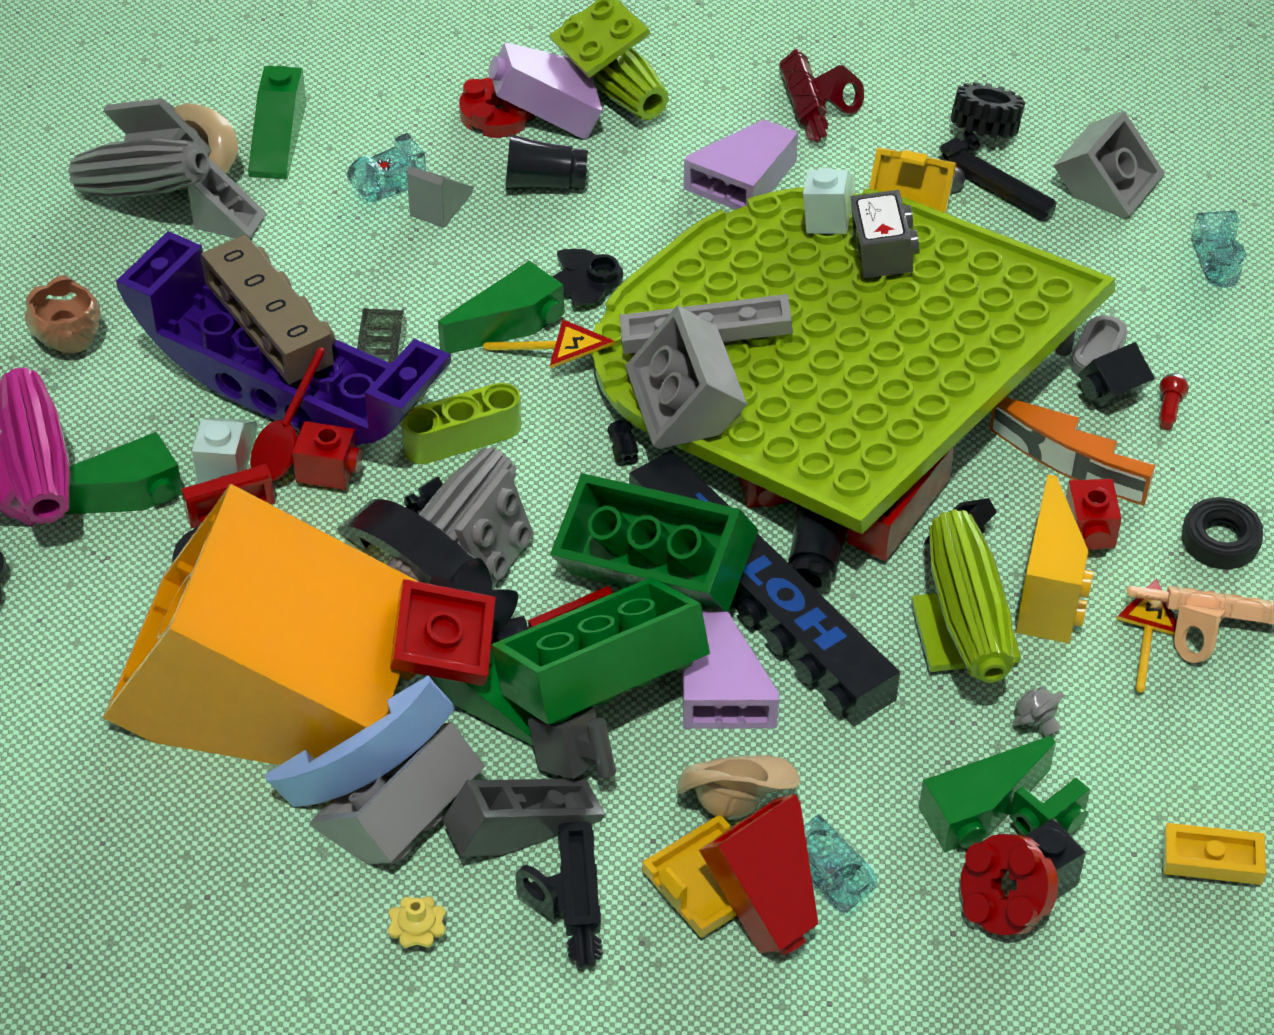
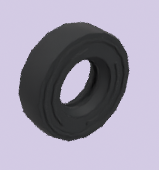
[1182,497,1263,570]

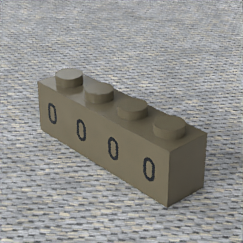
[201,234,336,385]

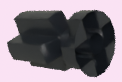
[939,131,980,162]
[607,420,639,465]
[404,477,443,514]

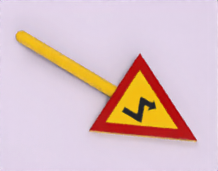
[483,319,617,369]
[1116,578,1177,693]

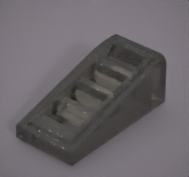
[357,308,407,363]

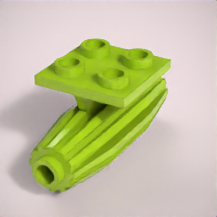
[549,0,669,121]
[911,509,1021,683]

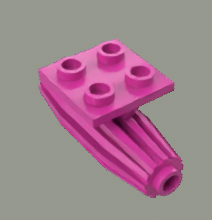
[0,368,70,527]

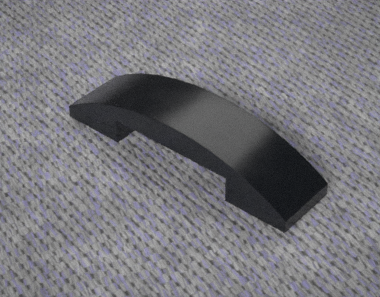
[337,499,474,584]

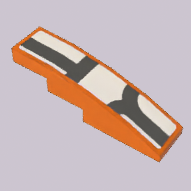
[989,397,1155,506]

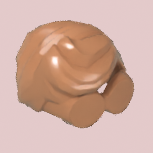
[24,275,100,354]

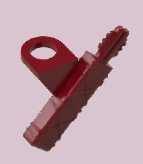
[779,49,864,143]

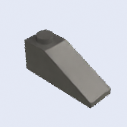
[443,779,606,857]

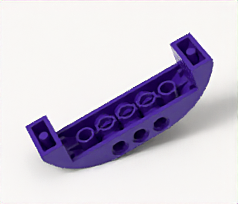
[116,231,451,445]

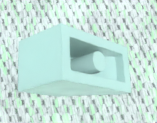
[803,168,855,234]
[192,418,258,484]

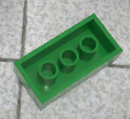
[550,473,758,612]
[491,577,710,725]

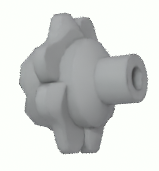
[1013,687,1064,737]

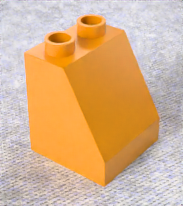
[102,484,419,765]

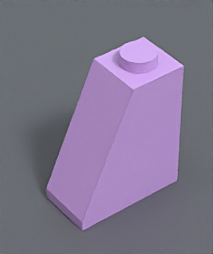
[489,42,603,139]
[683,119,798,209]
[682,610,779,729]

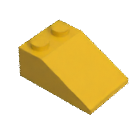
[1015,474,1094,644]

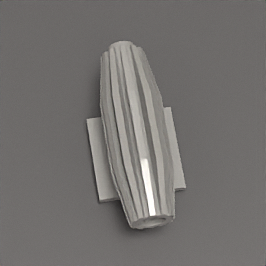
[68,98,211,198]
[388,447,534,590]

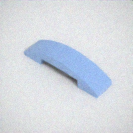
[265,676,455,807]

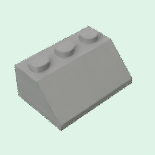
[625,305,747,449]
[309,722,485,864]

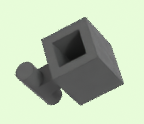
[528,706,616,779]

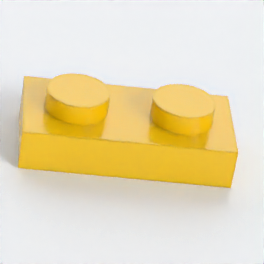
[1163,823,1266,885]

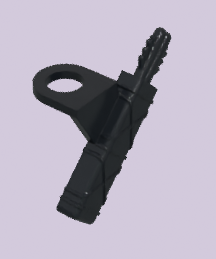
[516,822,603,969]

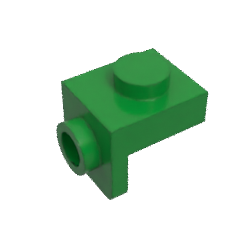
[1010,777,1090,835]

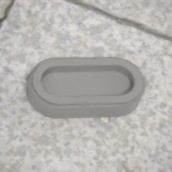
[1070,315,1128,378]

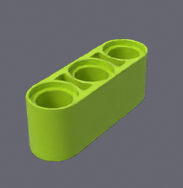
[401,382,522,464]

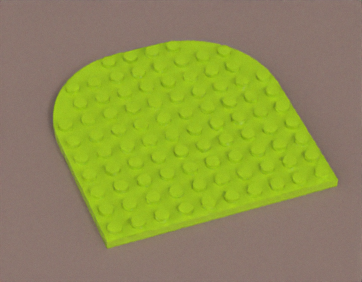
[592,187,1115,534]

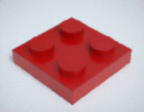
[390,579,496,686]

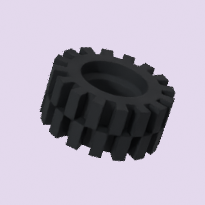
[950,82,1025,138]

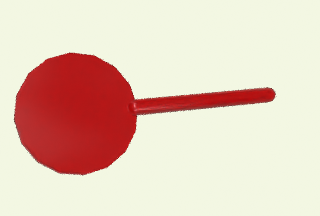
[250,347,325,482]

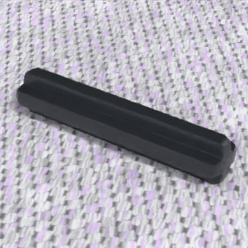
[955,151,1057,220]

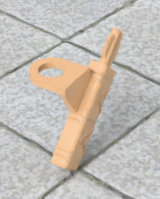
[1126,586,1274,663]

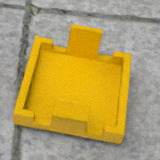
[869,147,957,213]
[642,815,739,938]

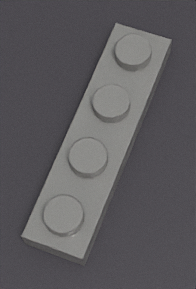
[620,294,793,354]

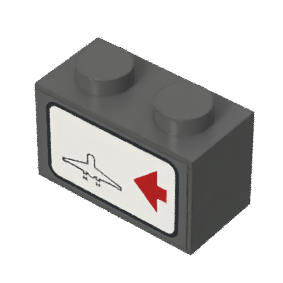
[850,190,919,278]

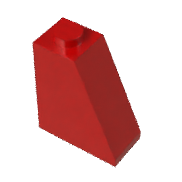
[699,794,818,956]

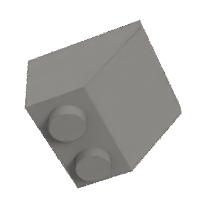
[1053,110,1165,219]

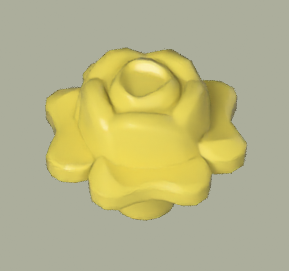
[388,896,446,948]

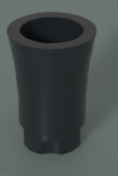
[505,134,588,190]
[788,503,848,593]

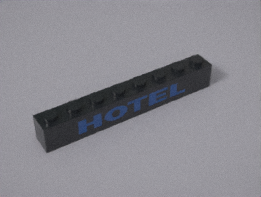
[629,450,900,727]

